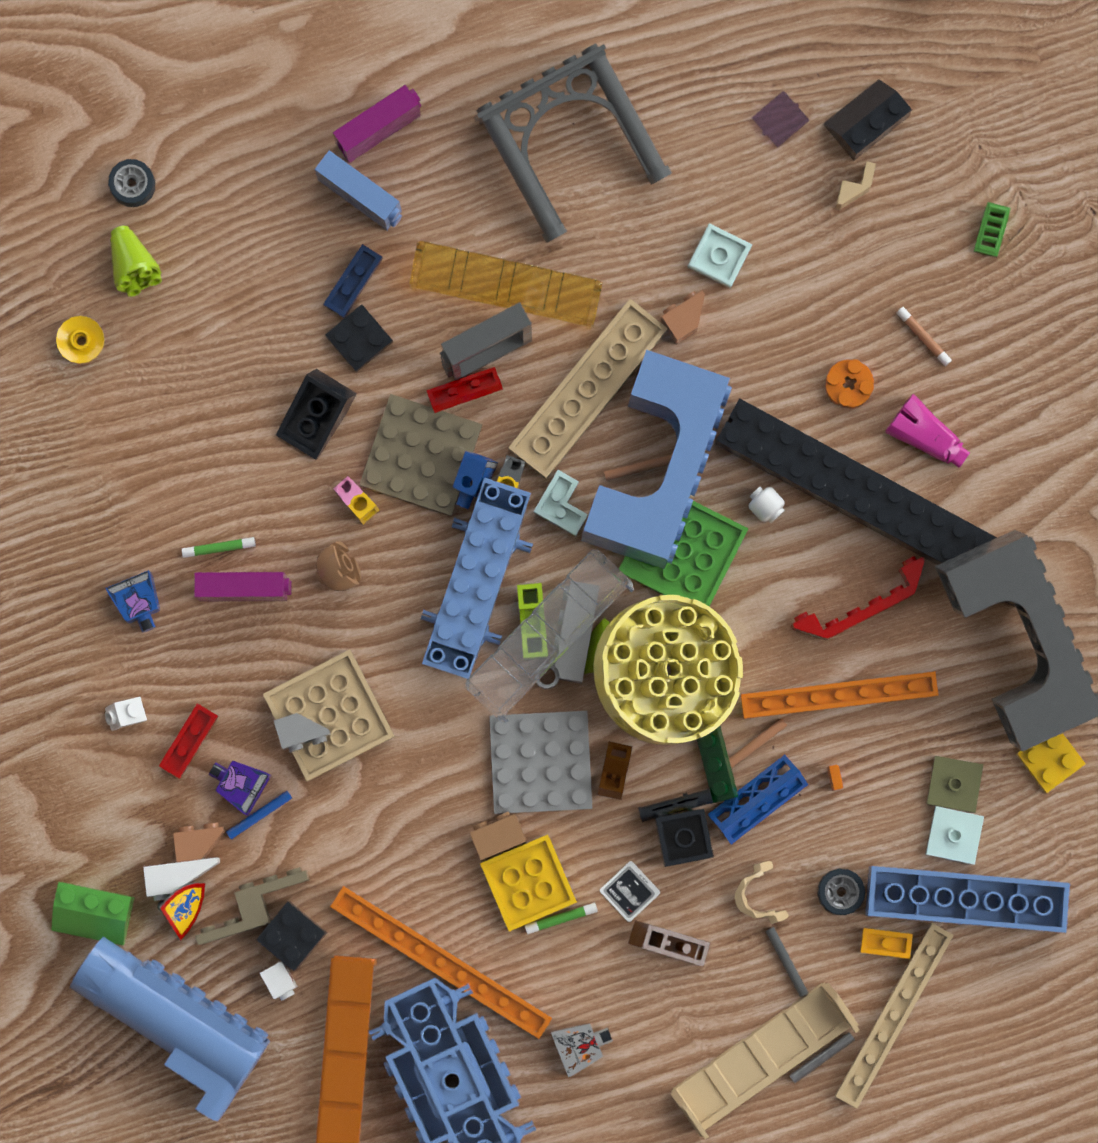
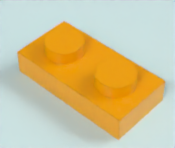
[860,928,913,959]

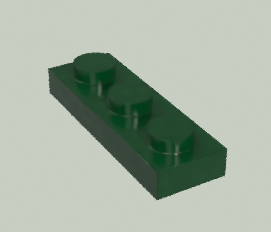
[697,726,739,803]

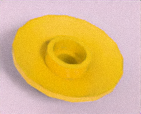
[56,316,105,364]

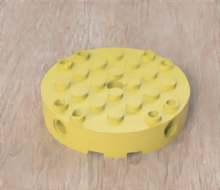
[594,595,743,745]

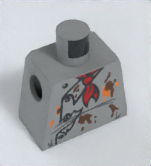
[551,1023,613,1077]

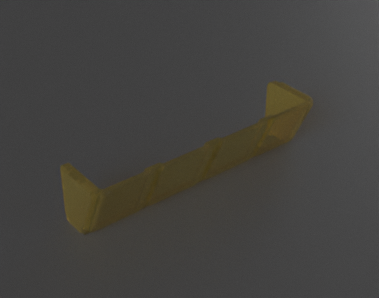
[409,241,603,330]

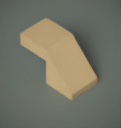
[835,162,876,210]

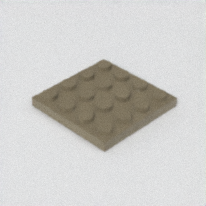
[359,394,483,517]

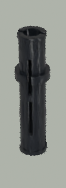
[638,788,713,822]

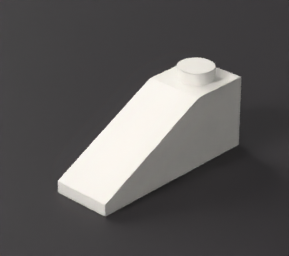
[144,858,220,901]

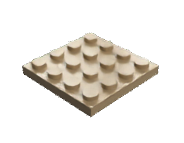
[263,650,395,782]

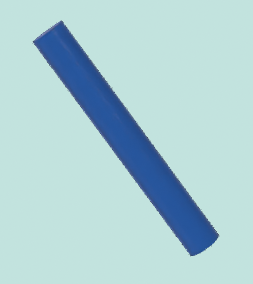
[226,790,292,840]

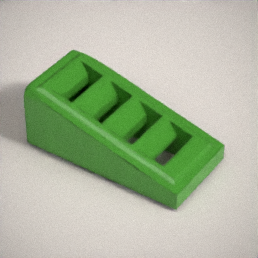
[974,202,1011,258]

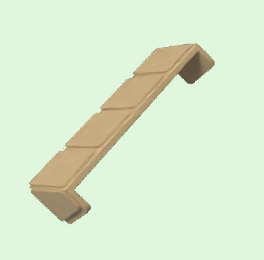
[671,982,859,1139]

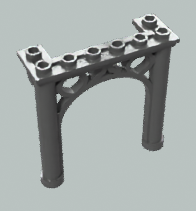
[474,43,672,243]

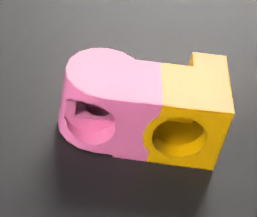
[333,476,379,525]

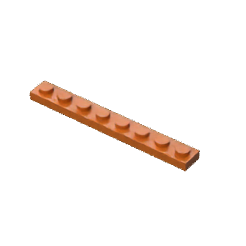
[740,671,939,719]

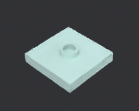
[687,223,752,289]
[925,806,984,865]

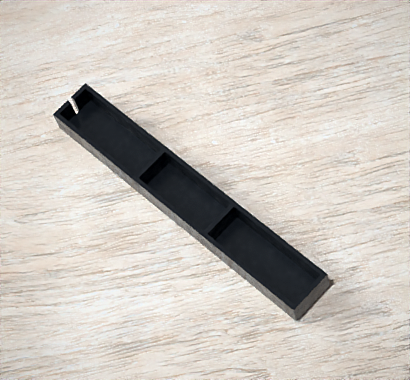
[715,398,1015,607]

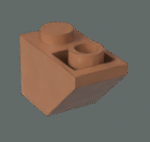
[661,290,705,345]
[173,823,225,863]

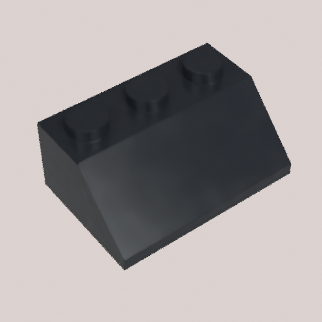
[823,79,912,161]

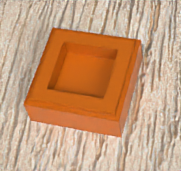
[827,765,843,791]

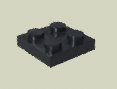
[325,304,393,373]

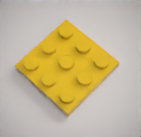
[480,834,577,931]

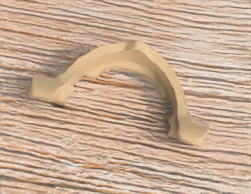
[735,861,789,924]

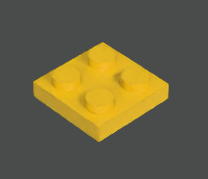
[1016,733,1086,793]

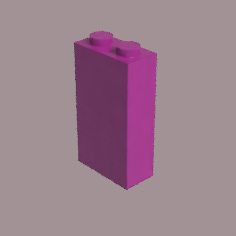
[333,85,422,163]
[194,572,292,602]

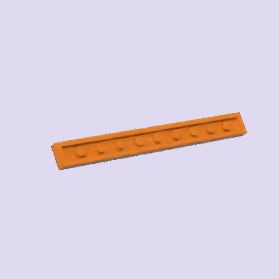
[330,886,552,1039]

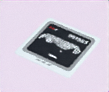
[600,861,660,922]

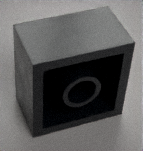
[655,809,714,867]
[256,901,328,971]

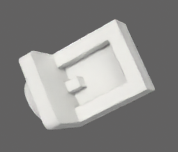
[105,697,147,731]

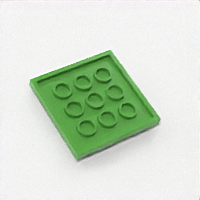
[618,501,749,606]

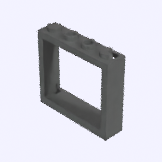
[440,302,532,380]

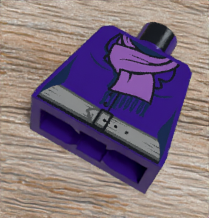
[209,761,272,816]

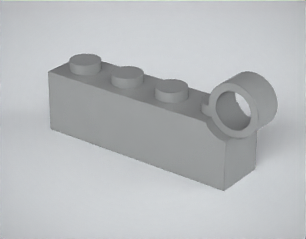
[535,581,599,689]

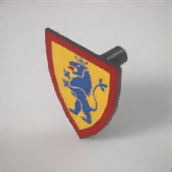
[157,883,205,941]

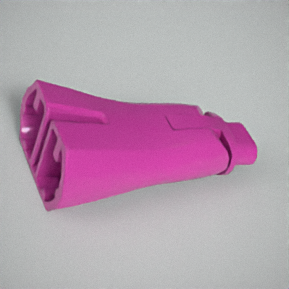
[885,394,970,468]

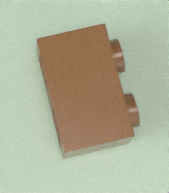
[470,812,527,861]

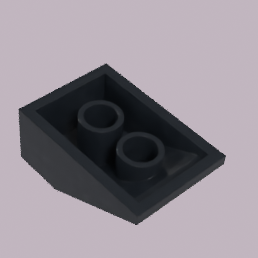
[276,369,357,460]

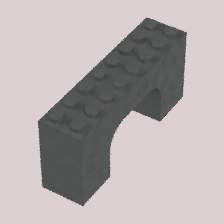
[935,530,1098,751]

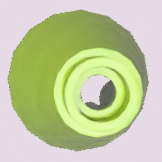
[110,226,162,297]

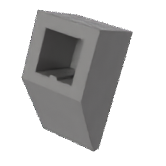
[274,713,331,753]

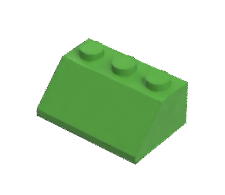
[51,882,135,946]

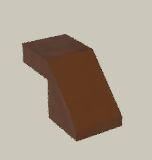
[597,741,633,800]

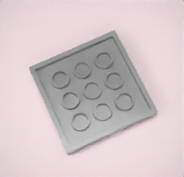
[489,711,592,814]

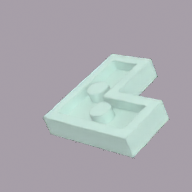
[534,470,588,537]

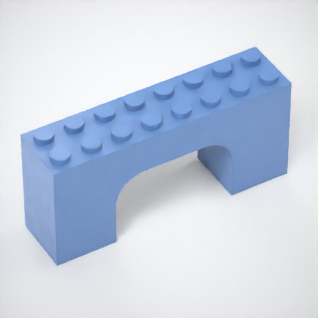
[581,350,732,569]

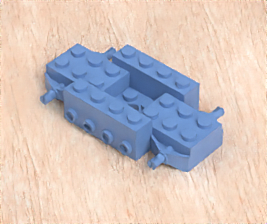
[369,977,536,1143]

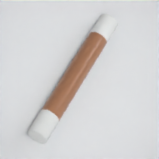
[896,307,952,366]

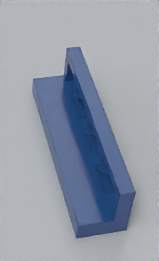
[708,755,808,845]

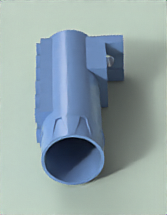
[70,937,270,1121]

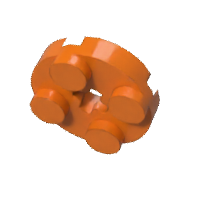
[825,359,874,408]

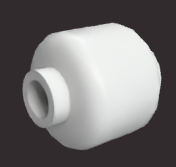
[749,487,785,523]

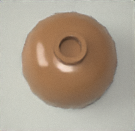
[315,541,362,591]

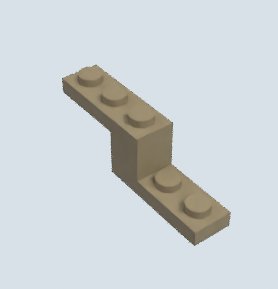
[195,868,310,945]

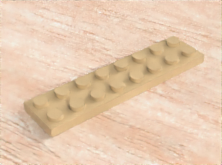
[508,299,668,479]

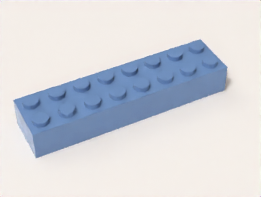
[865,866,1070,933]

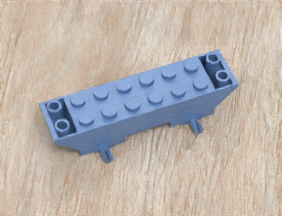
[420,478,533,679]

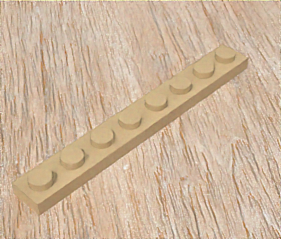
[835,923,954,1108]

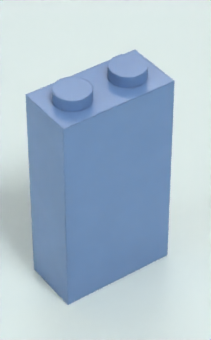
[315,150,402,230]

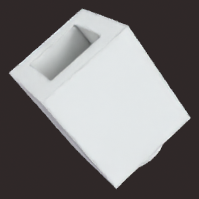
[260,961,298,1001]

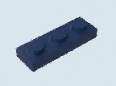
[323,244,383,319]

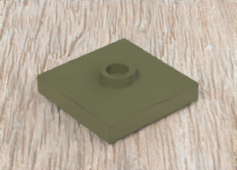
[926,756,984,813]

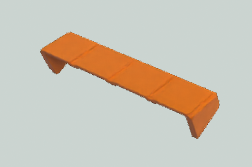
[316,955,377,1143]

